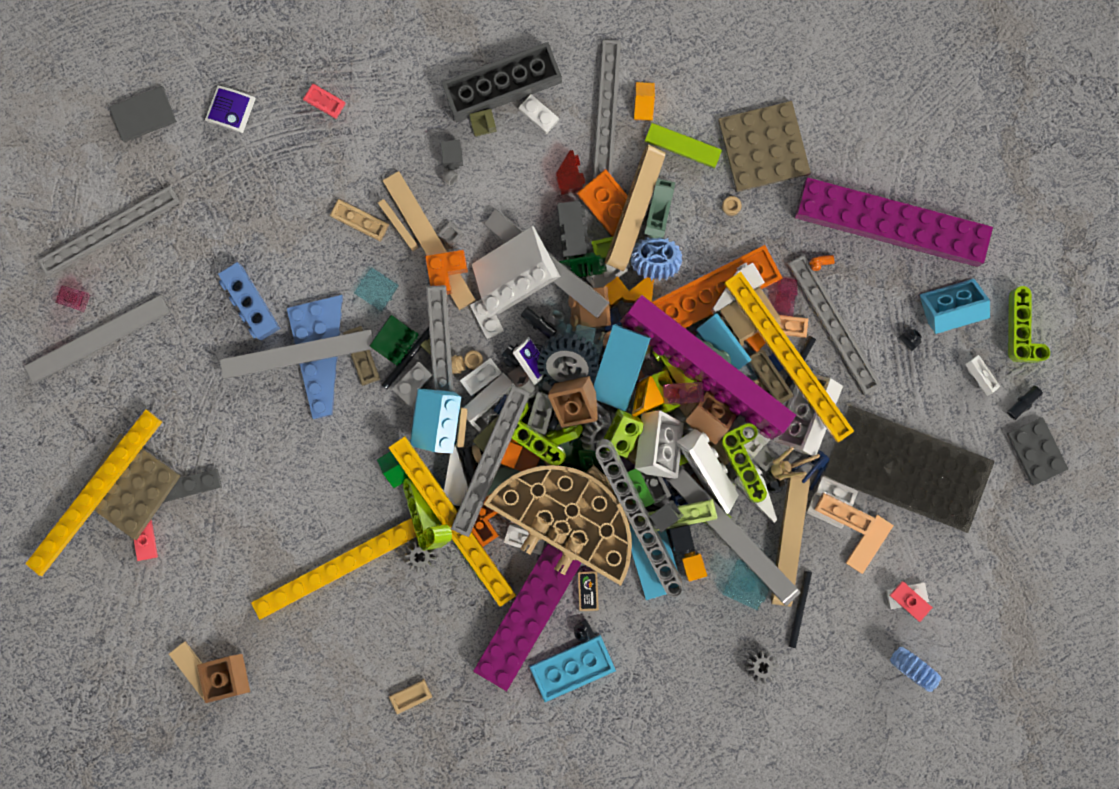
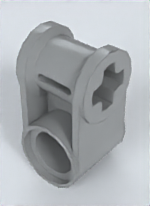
[508,365,539,398]

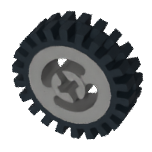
[537,333,600,386]

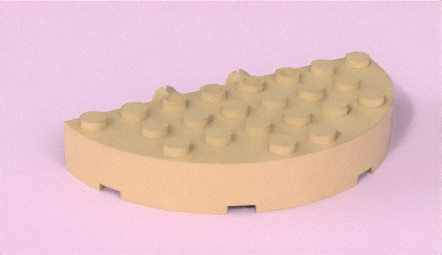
[484,465,632,586]

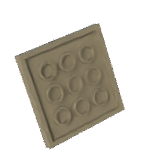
[718,101,811,192]
[76,433,181,540]

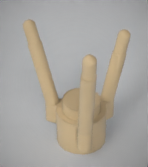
[771,447,820,480]

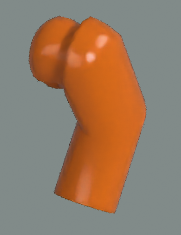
[809,255,835,271]

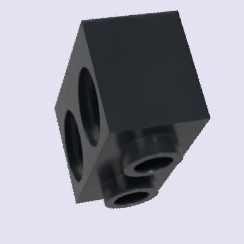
[668,525,695,555]

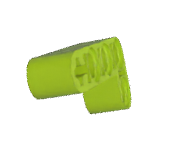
[1008,286,1050,363]
[512,403,566,466]
[721,423,767,503]
[403,478,452,551]

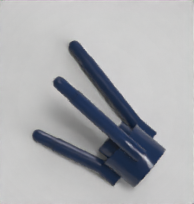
[790,450,830,490]

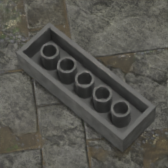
[442,42,562,123]

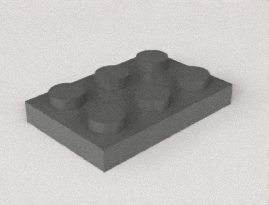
[1007,417,1068,486]

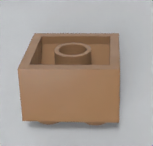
[568,287,611,331]
[548,376,598,428]
[685,391,737,445]
[197,654,250,703]

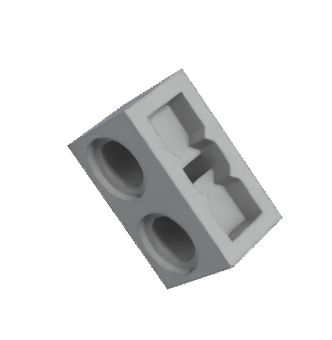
[528,392,554,435]

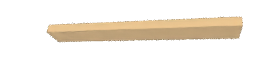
[383,171,476,310]

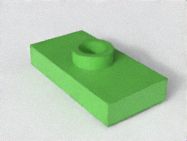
[624,469,655,507]

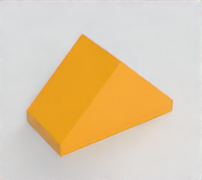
[634,82,655,121]
[622,277,654,303]
[632,376,665,417]

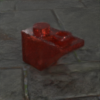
[556,150,585,196]

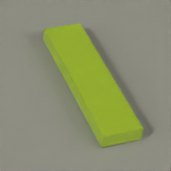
[645,123,722,169]

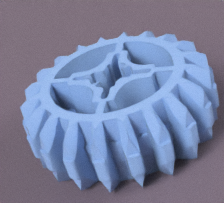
[630,237,682,281]
[890,647,941,692]

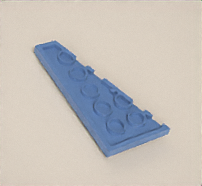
[287,295,343,419]

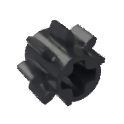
[502,344,520,368]

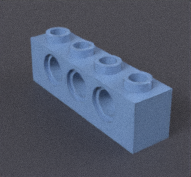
[218,262,281,341]

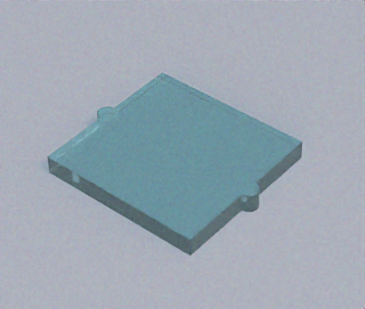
[354,267,399,312]

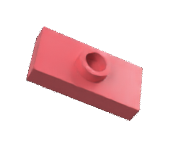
[303,83,346,119]
[134,519,158,561]
[889,581,933,622]

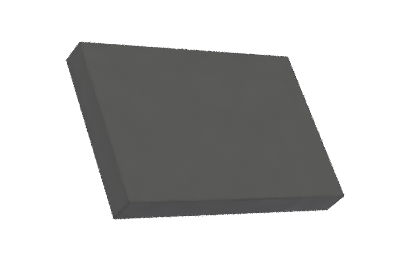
[109,86,177,143]

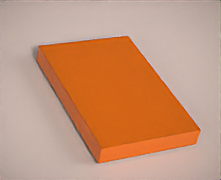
[577,169,628,237]

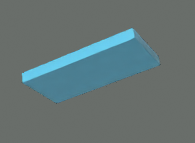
[594,324,651,411]
[629,521,679,600]
[529,635,616,702]

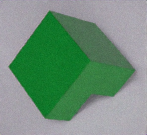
[377,451,409,489]

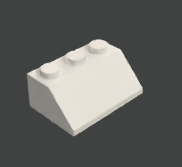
[463,373,532,433]
[635,410,684,479]

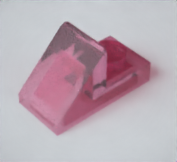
[774,278,798,317]
[55,285,90,313]
[663,382,704,405]

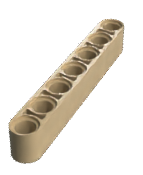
[605,145,666,271]
[771,472,810,607]

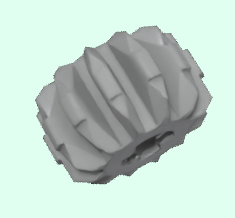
[404,541,437,573]
[745,650,779,684]

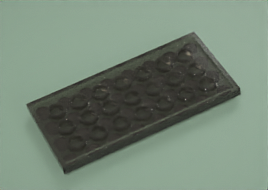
[822,405,995,533]

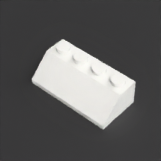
[773,374,843,456]
[677,429,739,514]

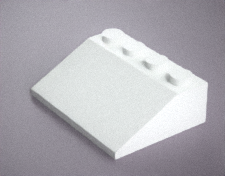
[472,226,561,315]

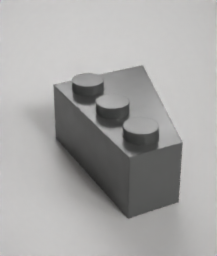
[557,201,590,260]

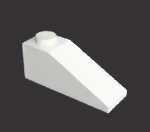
[711,263,765,314]
[444,446,469,506]
[733,465,777,523]

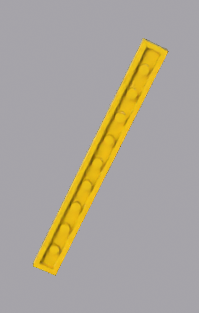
[724,272,854,443]
[25,409,162,576]
[389,436,516,607]
[251,518,417,620]

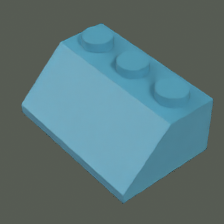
[920,279,990,334]
[695,313,752,370]
[410,389,461,453]

